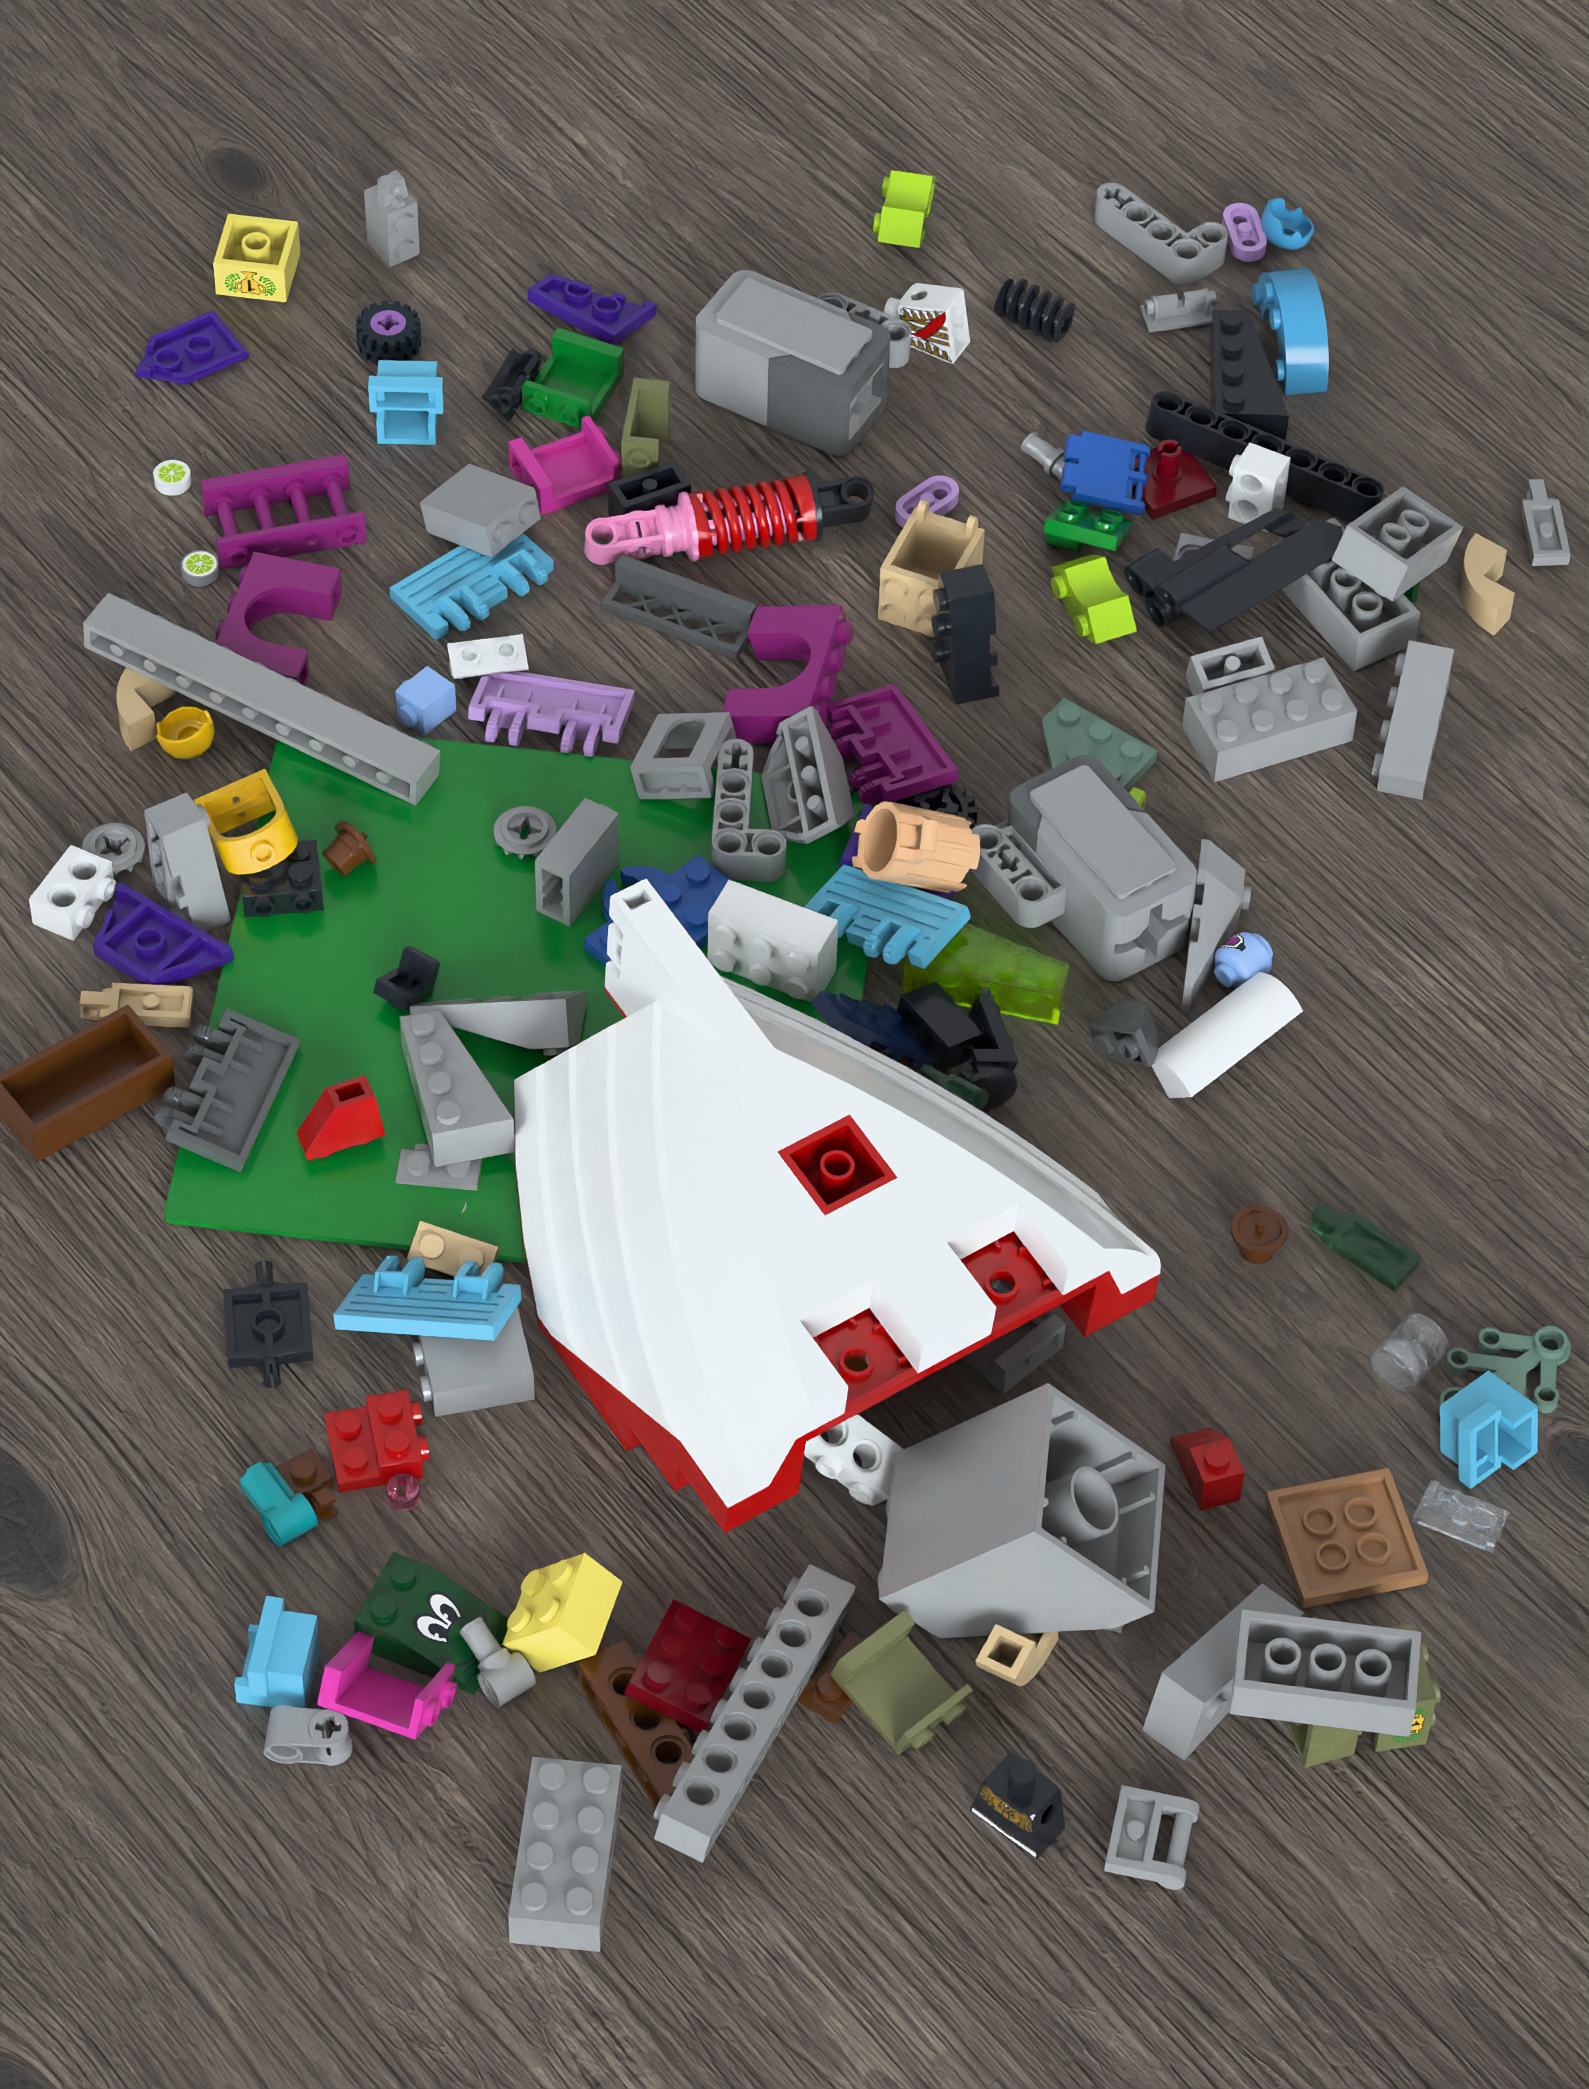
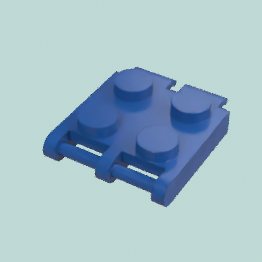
[1060,430,1151,515]

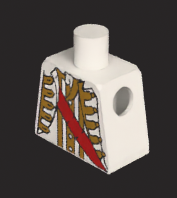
[884,283,970,364]

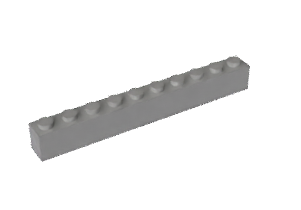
[83,593,440,806]

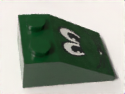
[354,1552,509,1695]

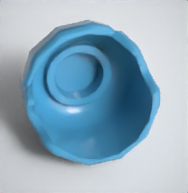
[1261,198,1314,250]

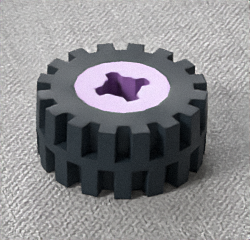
[356,300,421,365]

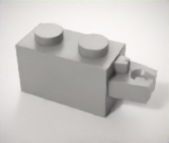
[364,170,420,268]

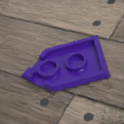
[136,310,249,384]

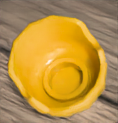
[156,706,215,759]

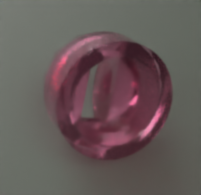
[386,1473,421,1511]

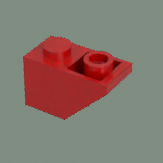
[296,1075,385,1161]

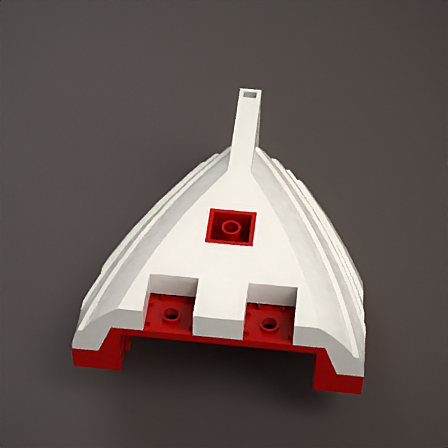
[514,879,1161,1533]

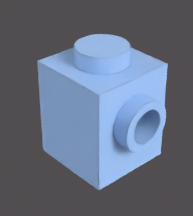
[395,666,456,736]

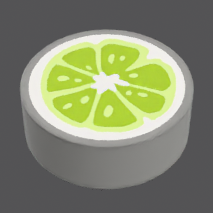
[181,550,219,587]

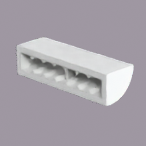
[1151,972,1303,1098]

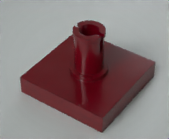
[1132,440,1217,520]

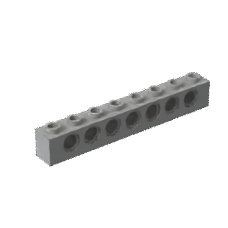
[653,1564,857,1863]

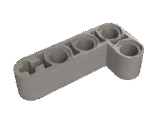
[1094,183,1228,286]
[711,739,787,882]

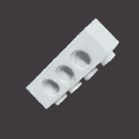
[804,1414,903,1506]

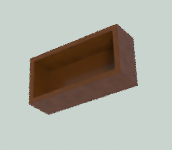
[0,1004,176,1163]

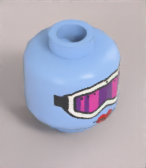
[1214,932,1273,989]

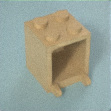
[878,499,985,637]

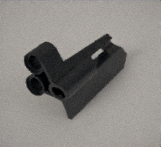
[1124,508,1343,634]

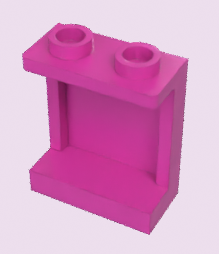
[508,415,622,515]

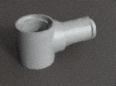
[459,1617,536,1708]

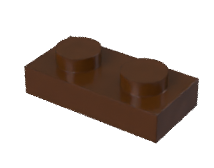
[799,1631,864,1724]

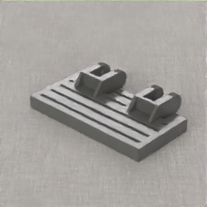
[154,1008,301,1173]

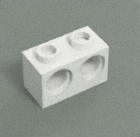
[1226,443,1290,533]
[29,845,116,941]

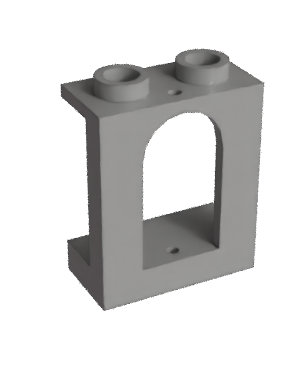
[630,712,737,799]

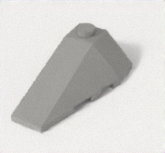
[410,990,587,1055]

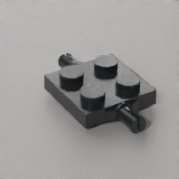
[223,1260,313,1388]

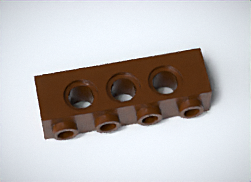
[578,1639,697,1810]

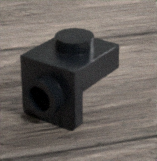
[373,946,440,1011]

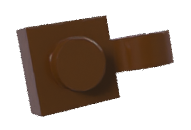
[275,1448,338,1522]

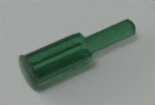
[920,1064,988,1110]

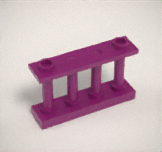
[200,454,366,569]

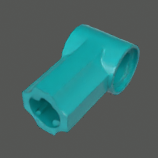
[239,1461,318,1547]

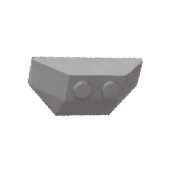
[761,706,855,844]

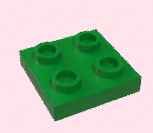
[1043,500,1133,552]

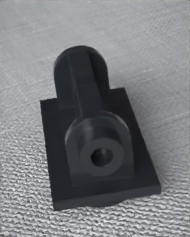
[482,348,542,421]

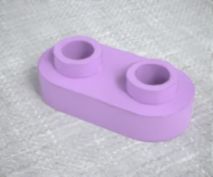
[1222,203,1267,262]
[895,475,959,528]

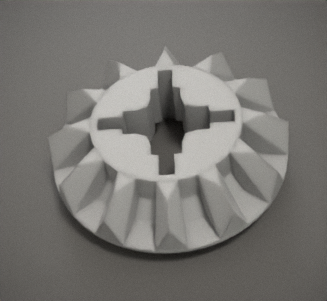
[494,806,556,860]
[82,823,145,877]

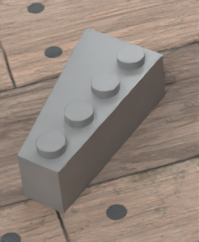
[1372,640,1454,800]
[399,1010,515,1167]
[1142,1584,1304,1761]

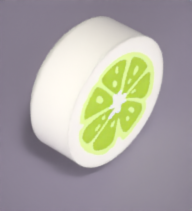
[153,460,191,496]

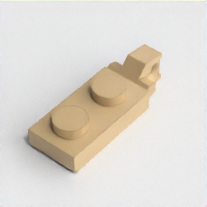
[79,983,194,1028]

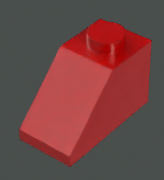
[1170,1427,1245,1511]

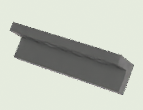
[602,554,757,660]

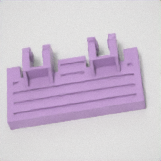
[468,671,635,757]

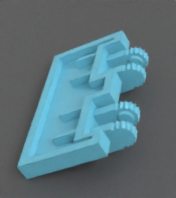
[389,533,554,641]
[804,864,971,969]
[333,1255,522,1341]

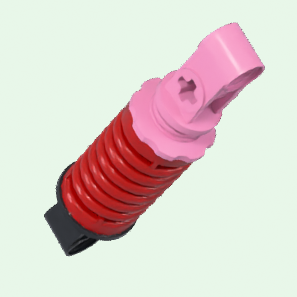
[584,471,874,565]

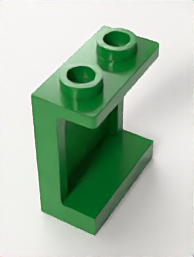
[522,328,624,429]

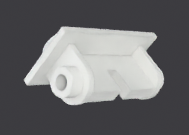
[447,634,528,679]

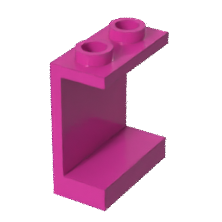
[317,1631,457,1740]

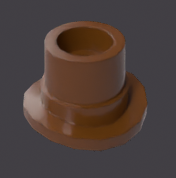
[322,821,377,877]
[1231,1204,1289,1264]

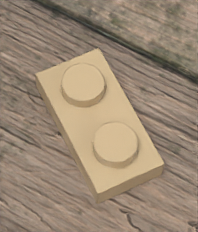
[406,1221,500,1277]

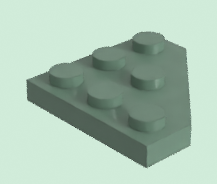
[1041,698,1158,792]

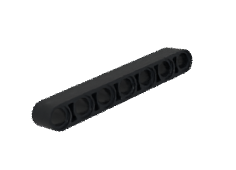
[1145,391,1385,523]

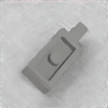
[1520,479,1570,566]

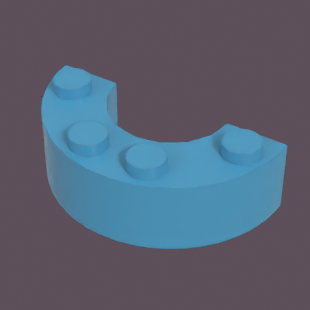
[1251,268,1329,395]

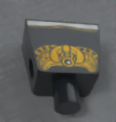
[970,1753,1065,1859]

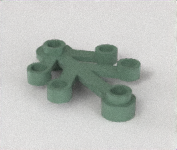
[1438,1326,1571,1416]

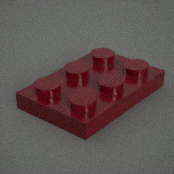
[624,1598,751,1733]

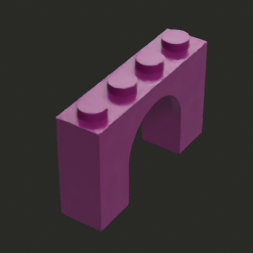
[216,552,342,686]
[722,605,853,743]

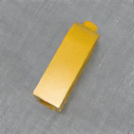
[193,769,298,874]

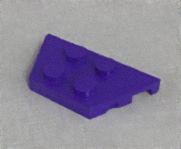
[93,882,234,985]

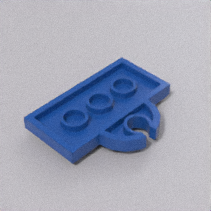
[584,854,729,967]

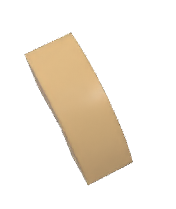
[1459,533,1515,635]
[116,667,176,751]
[975,1624,1059,1687]

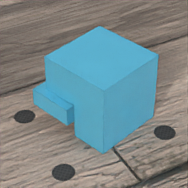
[368,360,444,445]
[1440,1370,1538,1489]
[234,1596,321,1708]

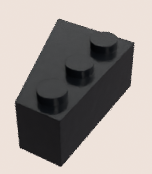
[930,564,999,705]

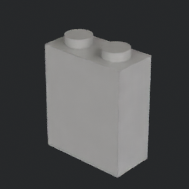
[420,464,541,557]
[535,798,619,926]
[412,1307,535,1417]

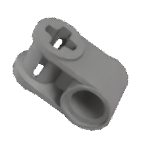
[263,1705,353,1766]

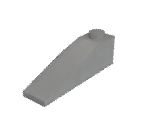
[1181,839,1251,1012]

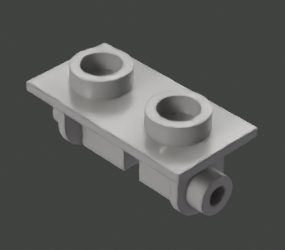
[1140,288,1217,333]

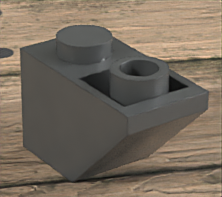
[1088,999,1161,1067]

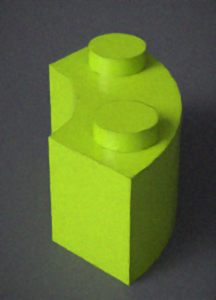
[873,170,936,248]
[1051,554,1137,644]

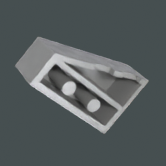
[144,792,231,932]

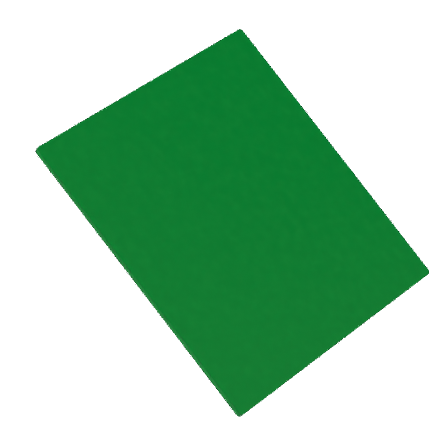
[164,737,881,1263]

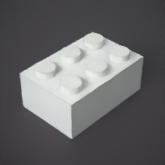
[708,880,838,1002]

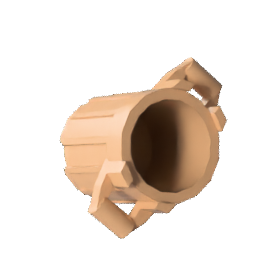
[852,801,980,893]

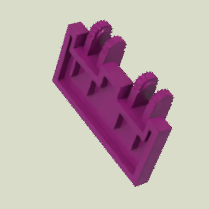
[826,683,958,805]

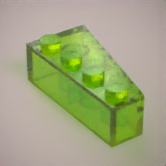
[902,923,1069,1025]

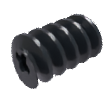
[994,278,1076,343]

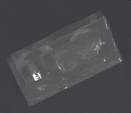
[1412,1480,1510,1553]

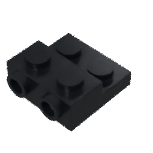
[240,840,324,917]

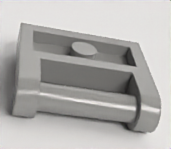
[1104,1785,1200,1890]

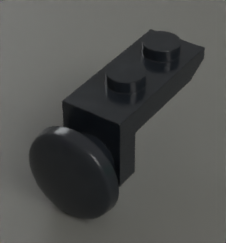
[958,988,1019,1111]

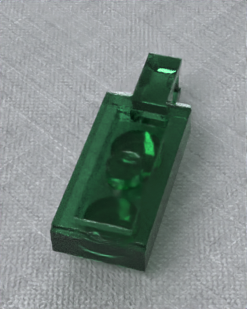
[1309,1202,1420,1292]

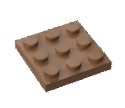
[1265,1468,1429,1609]

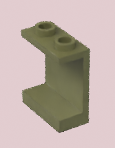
[621,378,670,478]
[830,1610,973,1755]

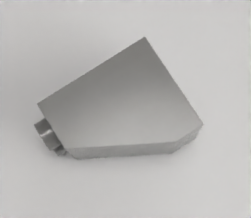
[878,1383,1165,1638]

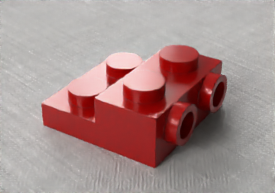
[324,1389,430,1493]

